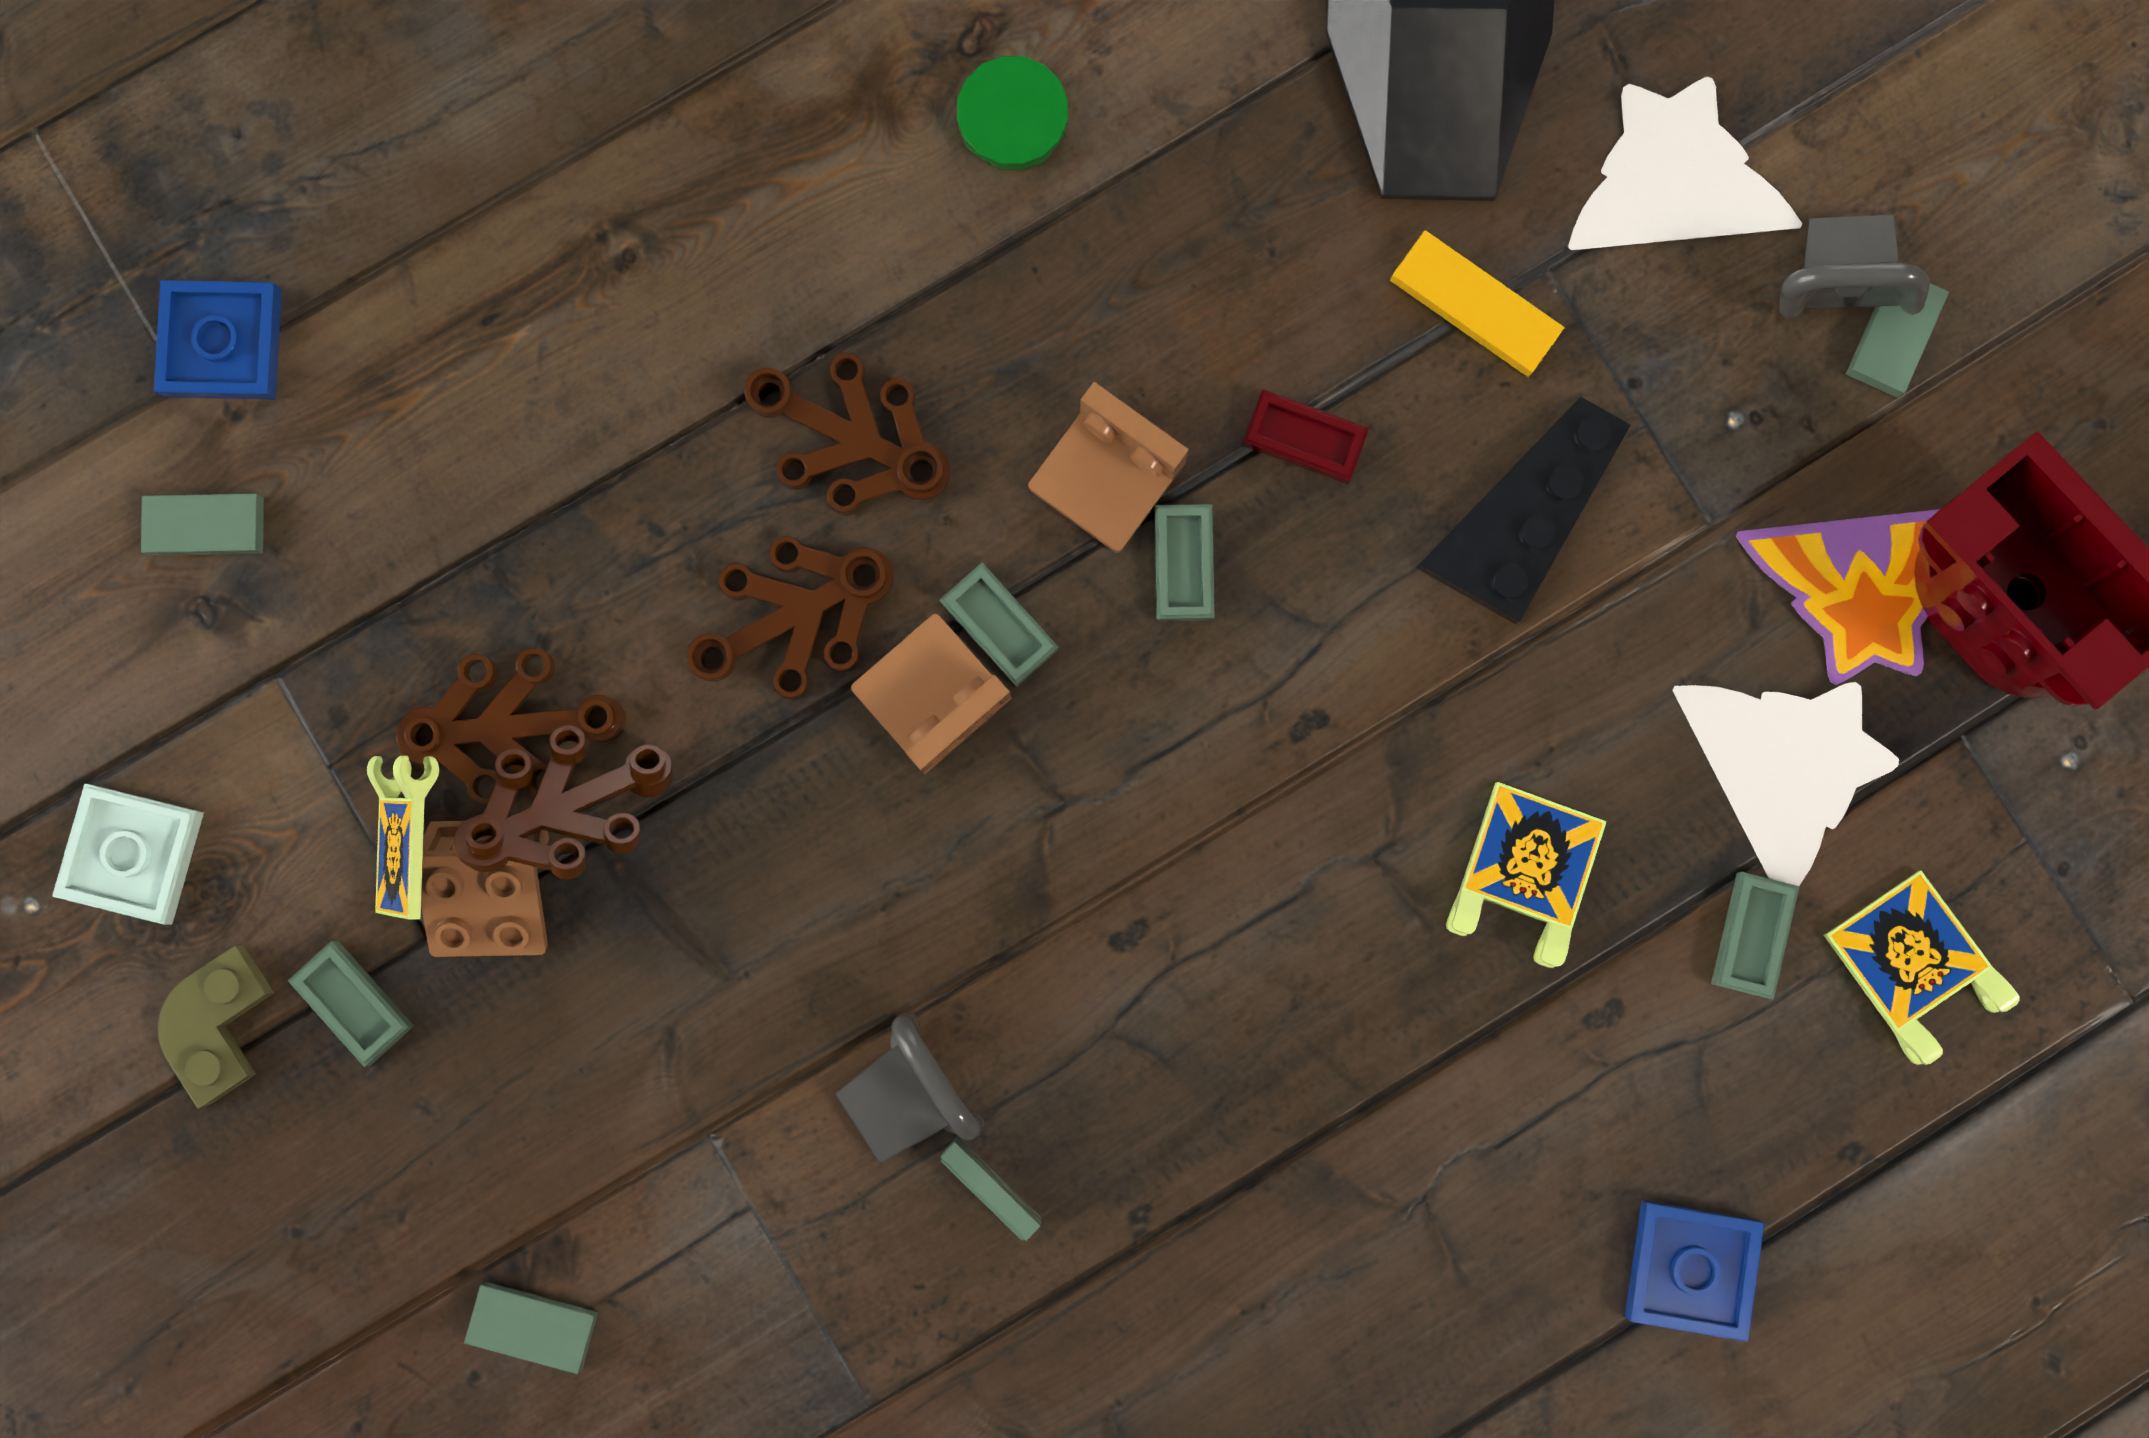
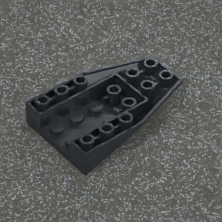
[1326,0,1554,201]

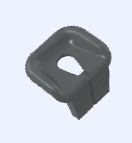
[1779,215,1930,319]
[835,1012,984,1163]

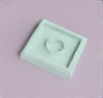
[52,784,204,925]

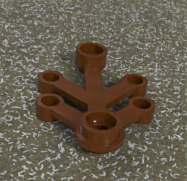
[745,353,950,516]
[686,536,894,700]
[396,648,626,805]
[454,725,672,880]

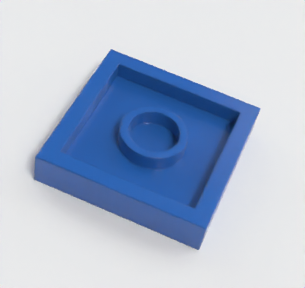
[154,280,282,400]
[1625,1200,1764,1342]

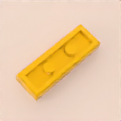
[1390,230,1565,378]

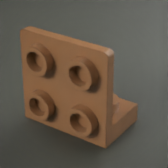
[1028,382,1189,553]
[851,614,1012,774]
[421,821,549,957]

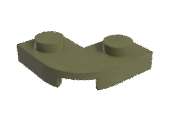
[158,945,274,1109]

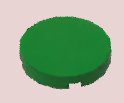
[957,56,1068,170]

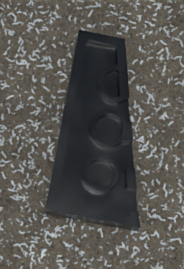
[1416,397,1631,624]

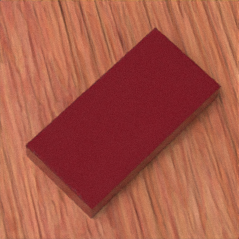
[1241,389,1369,484]

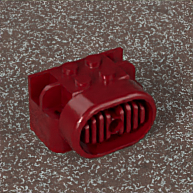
[1915,431,2149,710]

